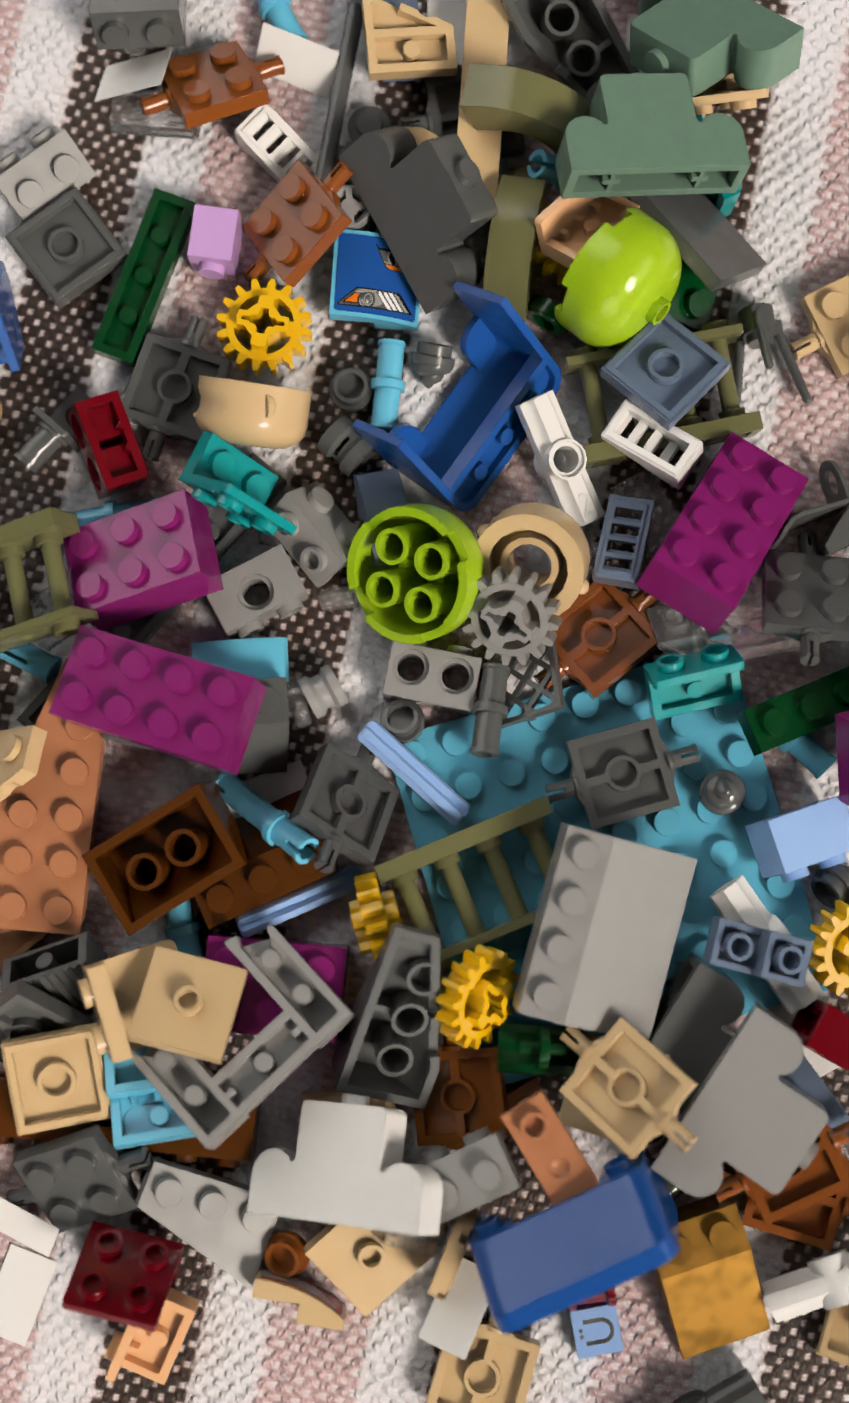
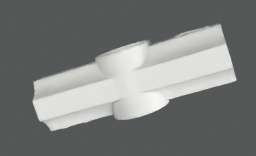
[515,390,605,527]
[708,875,824,1014]
[761,1249,849,1323]

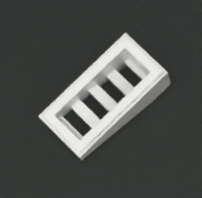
[235,104,318,183]
[601,399,704,489]

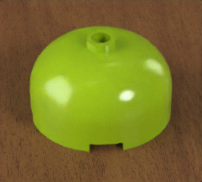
[554,207,682,349]
[347,503,485,644]

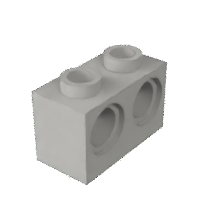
[382,641,482,715]

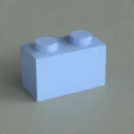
[745,796,849,883]

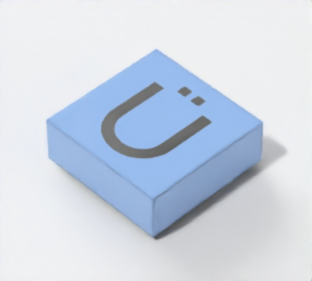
[569,1302,624,1359]

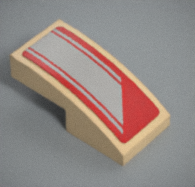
[252,1266,347,1330]

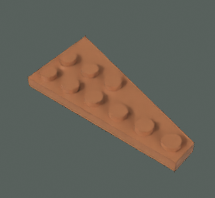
[0,658,106,935]

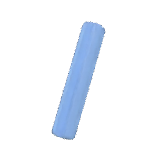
[358,720,471,825]
[235,865,363,938]

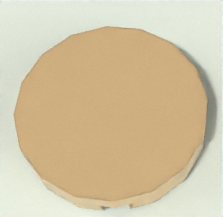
[427,1208,479,1300]

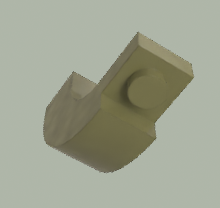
[459,64,590,155]
[483,167,552,322]

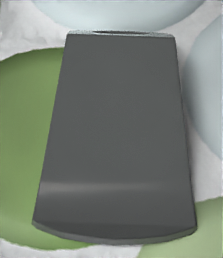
[769,460,849,550]

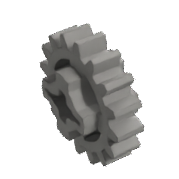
[462,565,562,666]

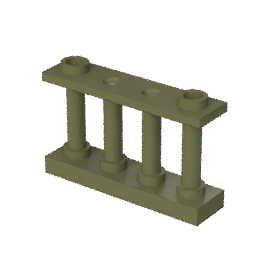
[562,320,763,469]
[0,507,99,653]
[374,795,553,971]

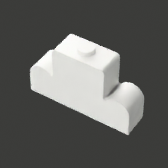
[247,1094,443,1236]

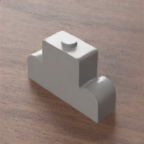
[651,1002,828,1197]

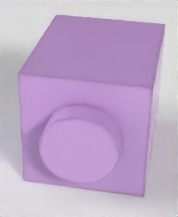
[187,204,244,280]

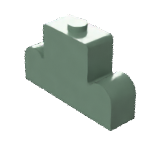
[630,0,804,97]
[555,72,751,199]

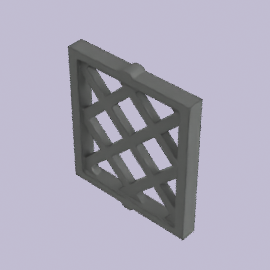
[487,640,565,729]

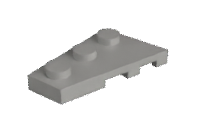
[135,1156,279,1290]

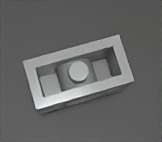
[206,544,310,639]

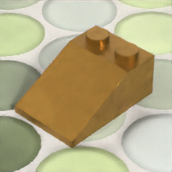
[653,1195,770,1360]

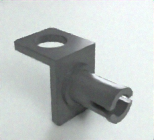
[14,388,90,475]

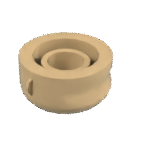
[193,375,312,449]
[476,502,591,620]

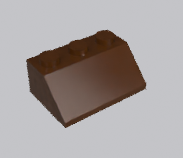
[82,782,248,936]
[194,789,339,929]

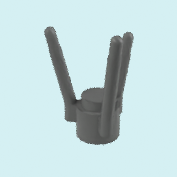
[733,303,812,404]

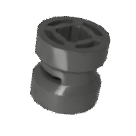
[316,415,376,478]

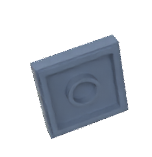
[600,313,731,431]

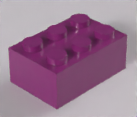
[63,489,224,631]
[205,932,350,1043]

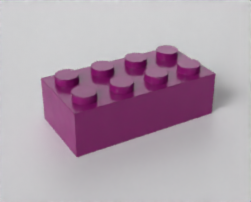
[636,432,809,634]
[49,624,267,776]

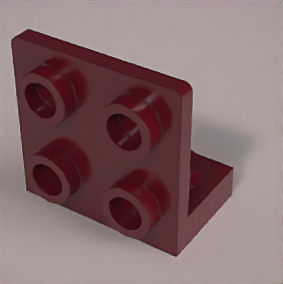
[62,1221,184,1331]

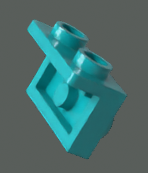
[643,643,745,720]

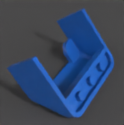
[352,281,561,512]
[469,1146,680,1334]

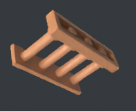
[500,1076,599,1205]

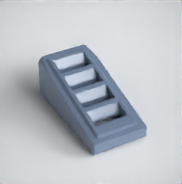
[592,494,655,590]

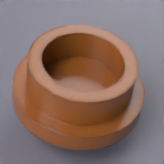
[264,1230,310,1279]

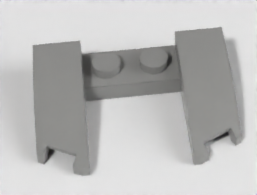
[130,925,356,1150]

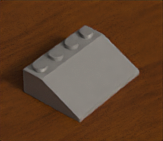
[512,822,697,1040]

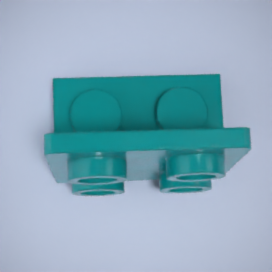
[178,431,297,536]

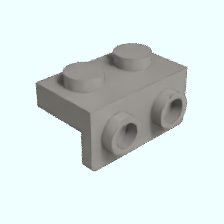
[0,126,97,222]
[272,481,359,587]
[420,1125,523,1224]

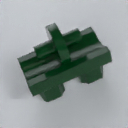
[496,1023,583,1076]

